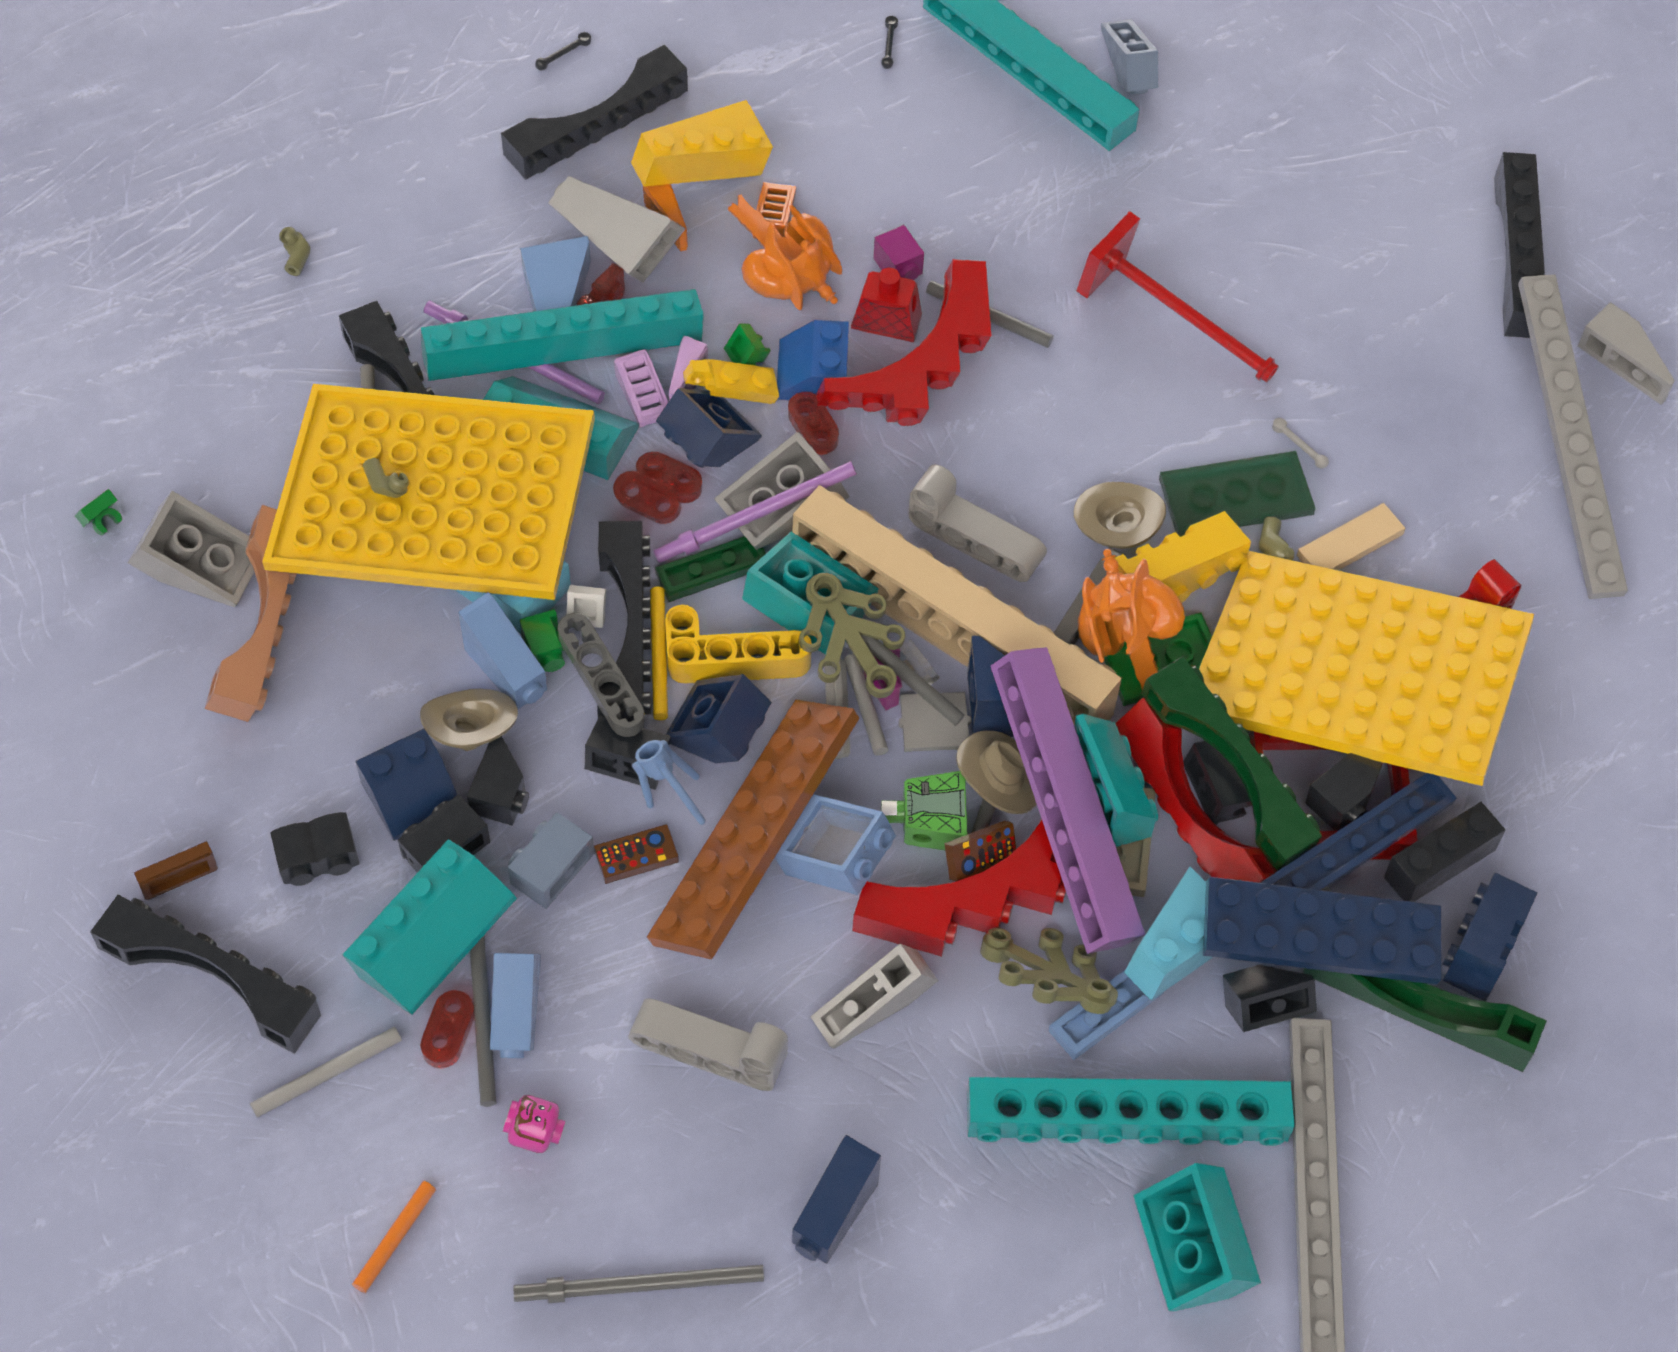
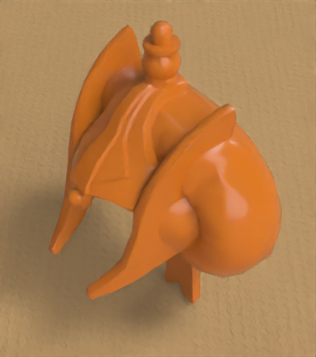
[728,194,843,310]
[1078,549,1185,689]

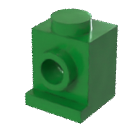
[520,609,565,672]

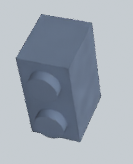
[508,812,595,909]

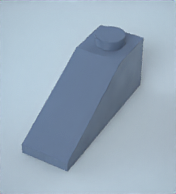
[1101,19,1158,94]

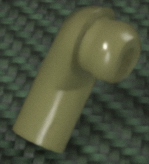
[279,227,311,276]
[362,458,409,498]

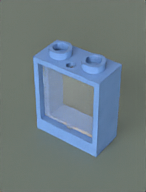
[775,794,896,895]

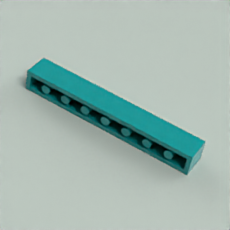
[923,0,1140,151]
[421,289,704,381]

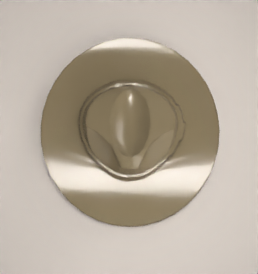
[1073,482,1166,549]
[420,689,518,751]
[956,731,1037,814]

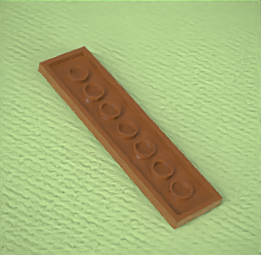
[647,699,860,960]

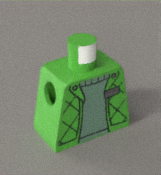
[881,771,967,851]

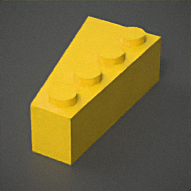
[631,100,773,187]

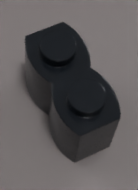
[270,812,360,886]

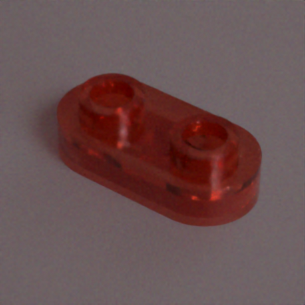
[788,392,839,455]
[636,451,702,503]
[613,471,682,524]
[420,990,474,1068]

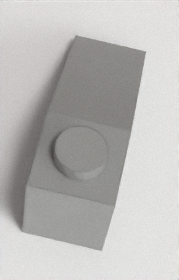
[1578,302,1675,405]
[810,944,938,1049]

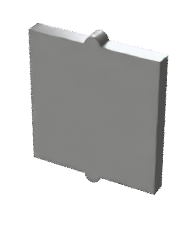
[899,692,971,752]

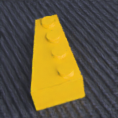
[1115,511,1251,603]

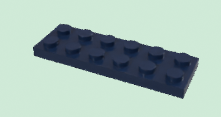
[1203,877,1442,985]

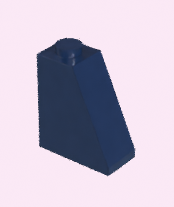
[792,1135,881,1264]

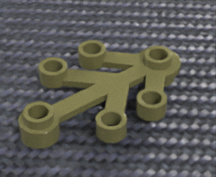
[799,573,905,698]
[980,928,1118,1014]

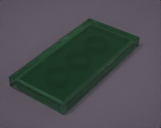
[1159,451,1316,537]

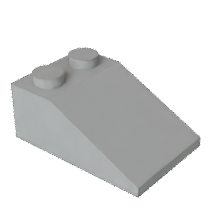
[714,432,850,550]
[128,491,254,607]

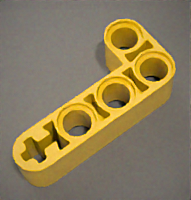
[665,605,812,684]

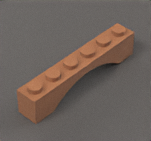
[205,505,297,722]

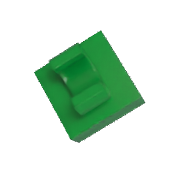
[724,324,771,365]
[75,489,122,536]

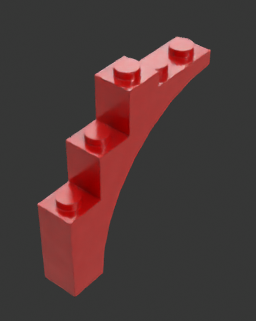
[817,259,991,426]
[852,820,1066,957]

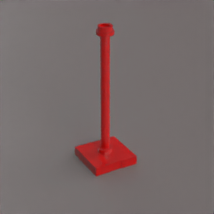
[1077,211,1279,383]

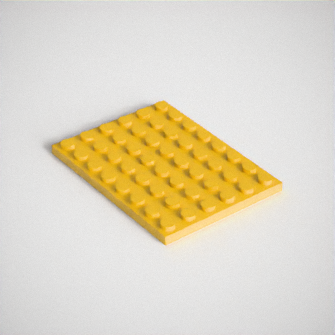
[262,383,595,600]
[1199,551,1534,786]

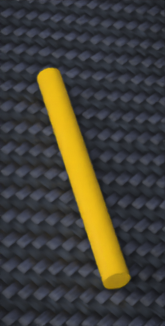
[650,586,668,721]

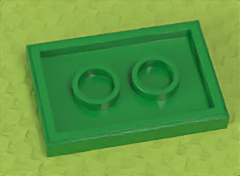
[1104,612,1212,706]

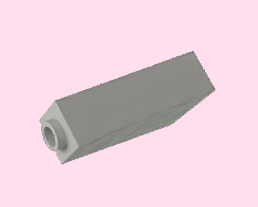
[548,176,685,282]

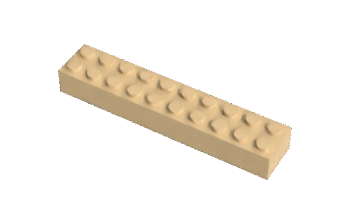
[793,485,1122,724]

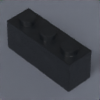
[1384,801,1506,902]

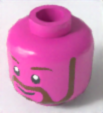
[503,1094,565,1153]

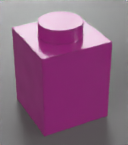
[873,225,924,280]

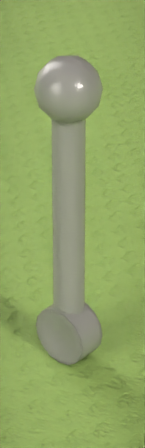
[1272,418,1329,469]

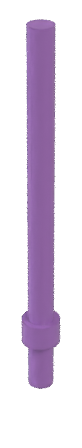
[424,301,605,405]
[653,461,857,563]

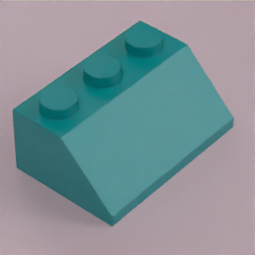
[742,531,879,655]
[1074,714,1158,847]
[1133,1163,1261,1312]

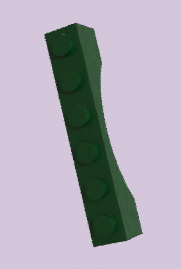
[1141,656,1322,871]
[1302,968,1547,1072]

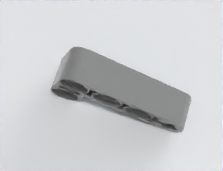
[908,464,1047,582]
[628,999,788,1091]

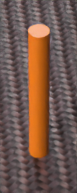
[352,1181,436,1293]

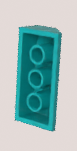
[483,376,639,480]
[342,839,517,1015]

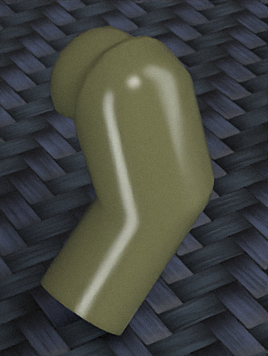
[1259,517,1295,560]

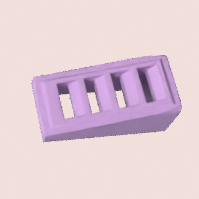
[669,336,708,401]
[614,349,668,427]

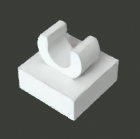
[567,585,606,628]

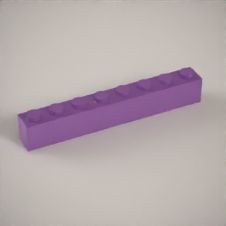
[991,647,1145,954]

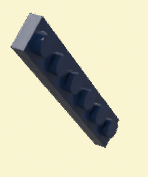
[1261,773,1457,891]

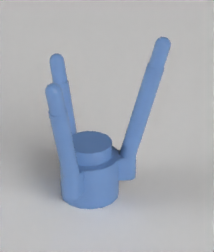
[632,740,706,825]

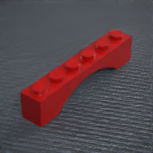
[1115,698,1277,883]

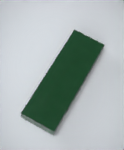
[655,536,766,602]

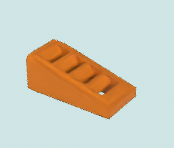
[756,182,796,237]
[643,184,688,251]

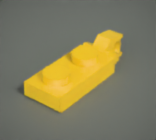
[683,359,779,404]

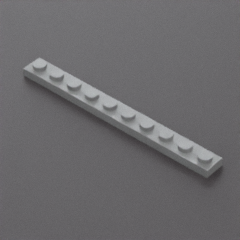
[1518,274,1628,599]
[1289,1018,1345,1352]

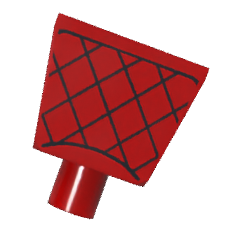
[851,267,922,343]

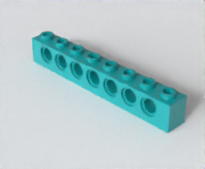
[967,1077,1294,1146]

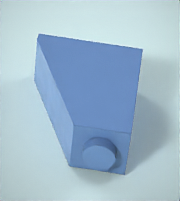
[520,236,591,311]
[458,592,547,709]
[490,953,541,1058]

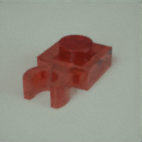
[576,263,625,305]

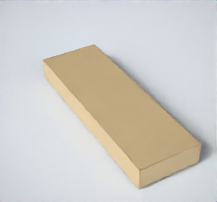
[1296,503,1406,570]

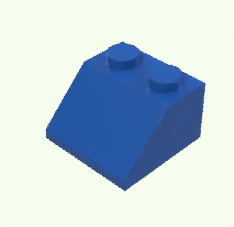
[777,320,849,401]

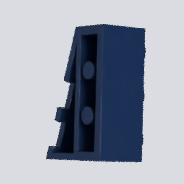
[1442,872,1538,1001]

